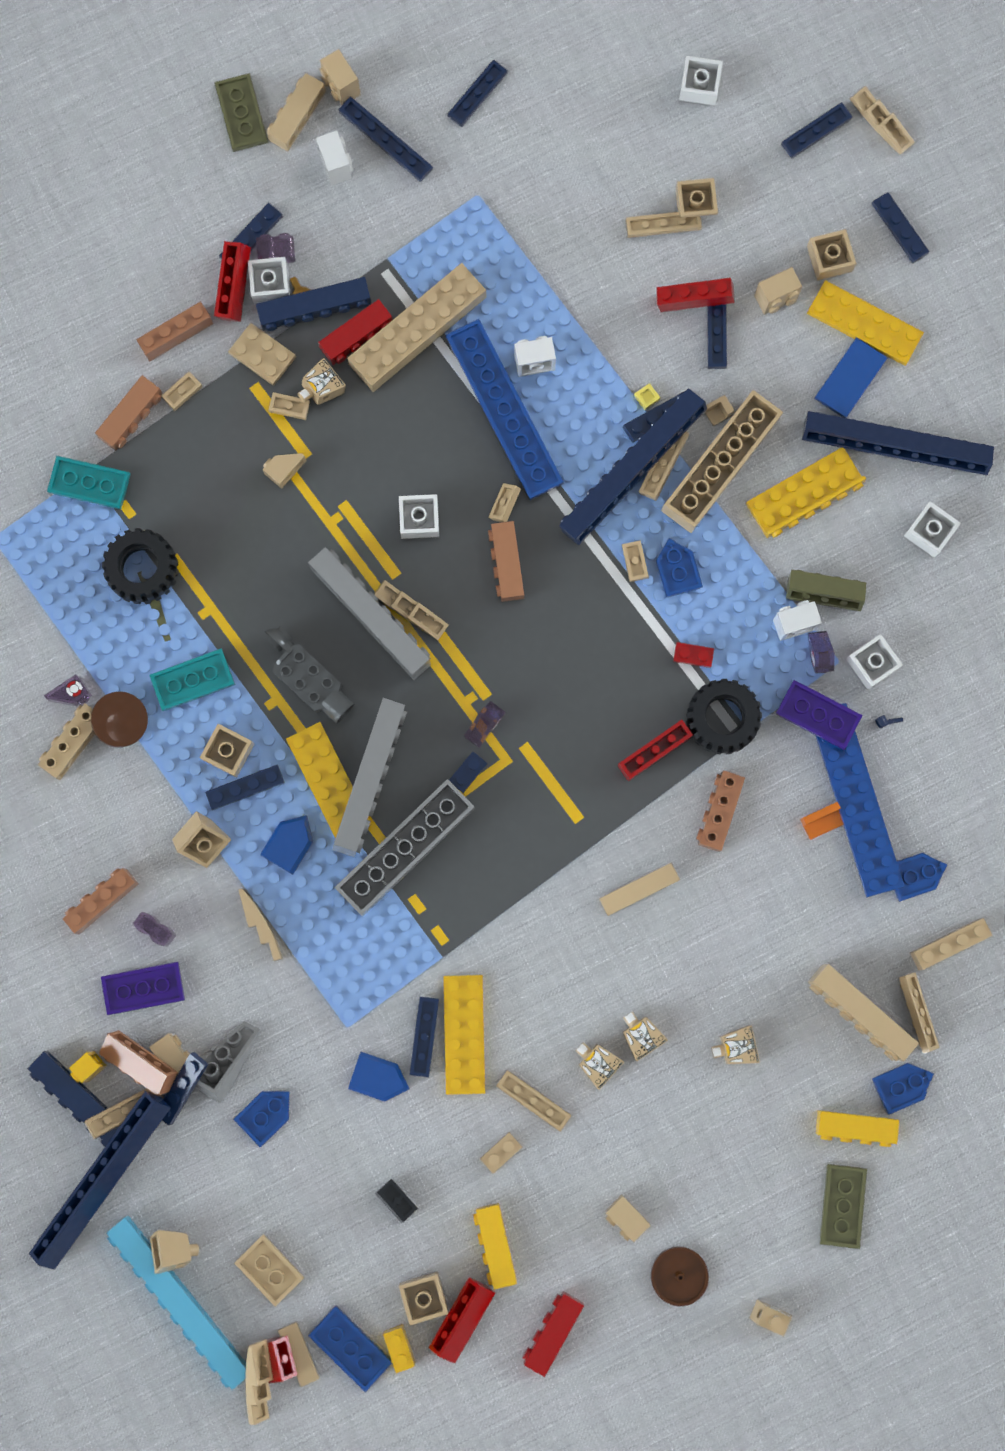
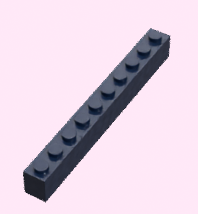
[559,388,707,546]
[802,411,994,476]
[29,1091,171,1270]

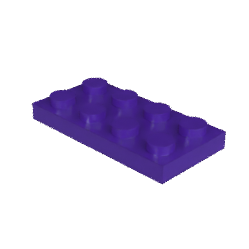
[776,680,863,750]
[101,962,185,1015]

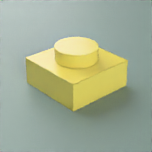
[634,383,660,410]

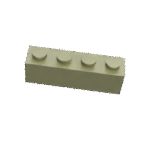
[786,569,867,612]

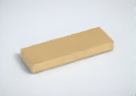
[278,1321,320,1387]

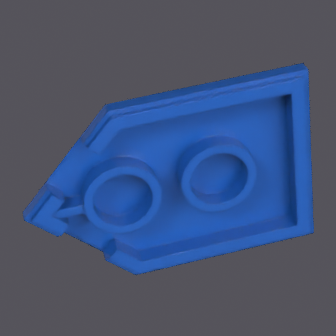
[656,538,703,597]
[260,815,313,875]
[894,853,947,902]
[348,1052,410,1102]
[872,1063,934,1115]
[233,1091,290,1148]

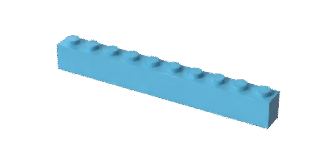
[106,1215,246,1390]

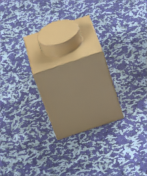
[263,453,306,489]

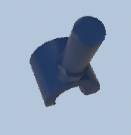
[875,715,903,728]

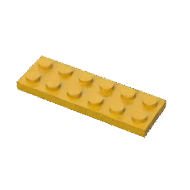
[807,280,924,366]
[286,722,372,839]
[444,975,485,1095]

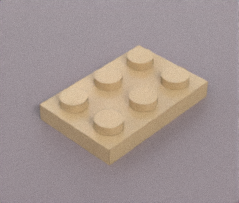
[228,323,296,386]
[234,1234,305,1307]

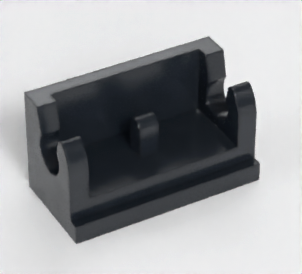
[375,1179,418,1223]

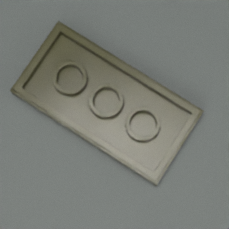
[214,73,268,152]
[819,1164,867,1249]

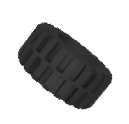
[102,528,179,604]
[686,679,762,755]

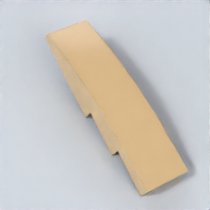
[850,86,915,154]
[374,580,449,640]
[599,863,680,916]
[239,889,283,961]
[246,1339,273,1425]

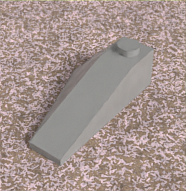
[195,1021,261,1103]

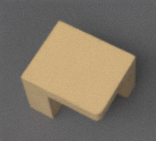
[704,395,734,426]

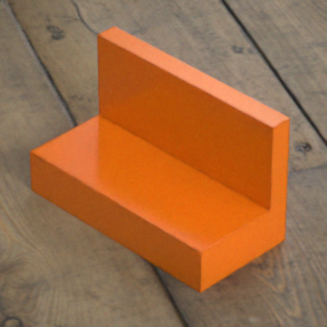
[800,802,843,840]

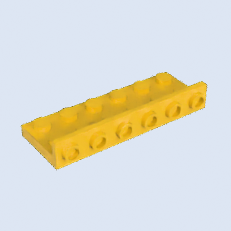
[746,448,866,538]

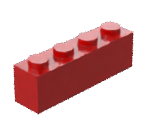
[214,241,251,322]
[656,278,735,312]
[318,299,393,365]
[618,720,693,782]
[428,1277,496,1364]
[522,1291,584,1377]

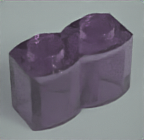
[256,233,296,263]
[133,912,176,947]

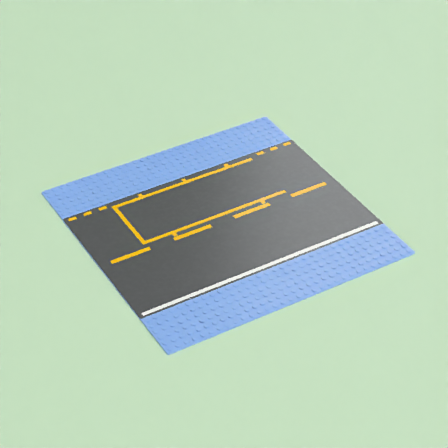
[0,195,839,1027]

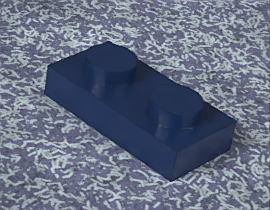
[449,751,488,793]

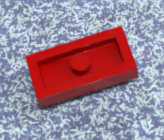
[673,642,714,668]

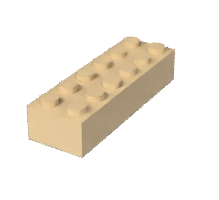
[808,964,919,1062]

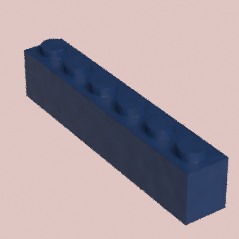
[256,277,372,331]
[27,1051,120,1147]

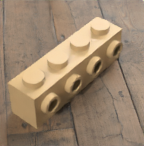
[38,703,95,780]

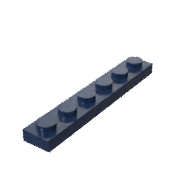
[338,96,433,182]

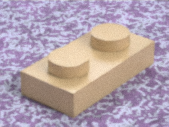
[161,372,203,411]
[269,392,310,420]
[489,483,521,522]
[622,540,649,582]
[480,1132,522,1174]

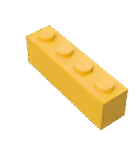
[815,1110,899,1147]
[473,1203,517,1290]

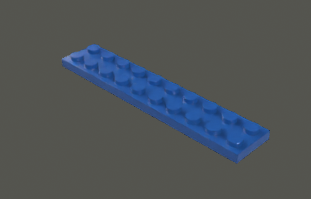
[445,319,564,500]
[815,703,905,898]

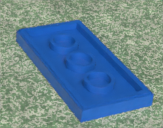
[814,337,887,418]
[308,1305,392,1392]

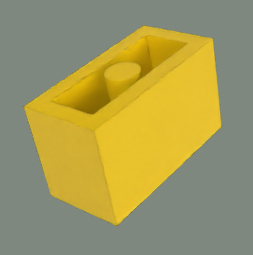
[69,1051,107,1083]
[383,1324,416,1373]

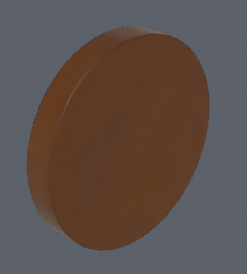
[91,691,148,748]
[651,1246,709,1306]

